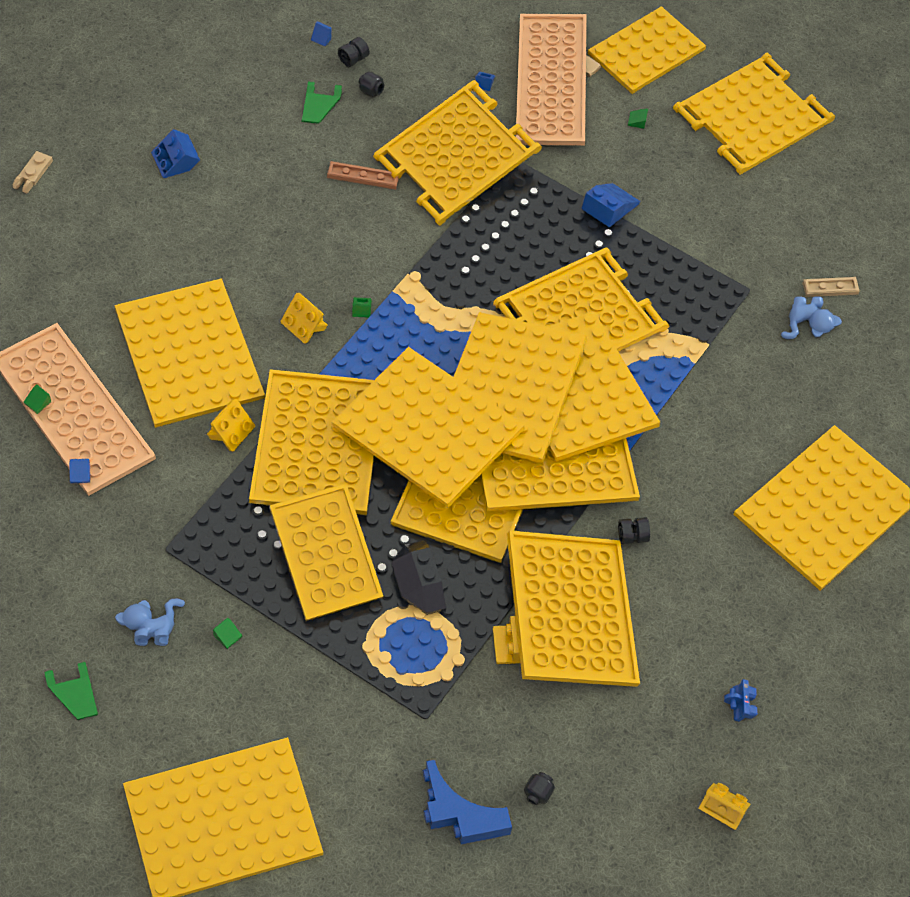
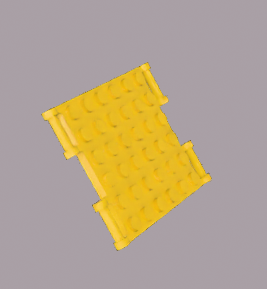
[673,53,835,175]
[373,80,542,226]
[493,248,669,352]

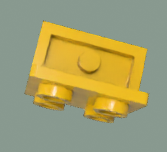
[280,293,328,343]
[207,399,255,451]
[493,616,520,664]
[698,783,751,830]

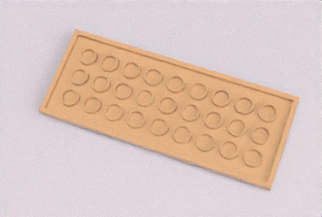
[516,14,586,146]
[0,323,156,496]

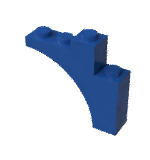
[423,760,512,844]

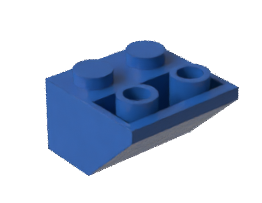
[151,129,200,178]

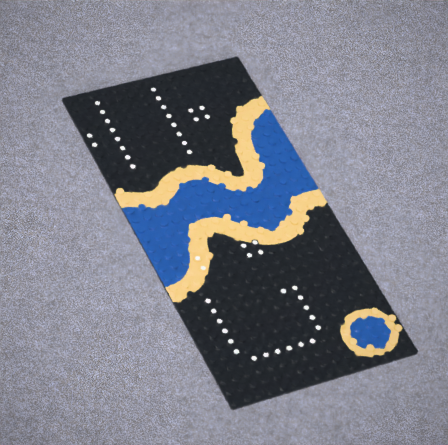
[166,162,750,719]

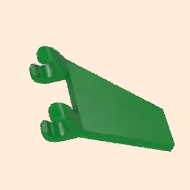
[302,82,342,124]
[45,662,98,720]

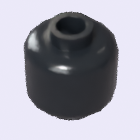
[358,72,385,97]
[524,772,555,805]

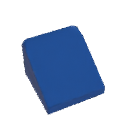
[311,21,331,46]
[475,72,495,91]
[69,459,91,483]

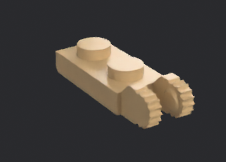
[13,151,53,193]

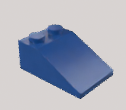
[581,183,640,227]

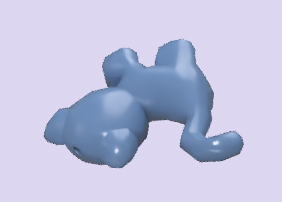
[781,297,842,339]
[115,598,185,646]

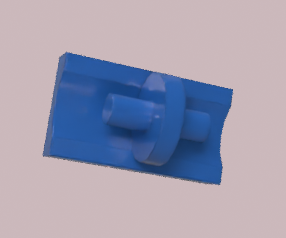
[724,679,757,721]

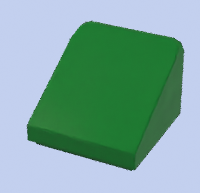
[628,109,648,129]
[352,297,372,318]
[24,384,51,414]
[213,618,242,649]

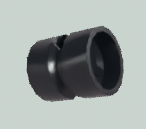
[338,37,370,67]
[618,517,650,544]

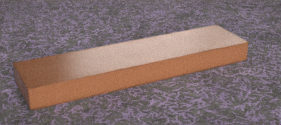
[327,161,399,190]

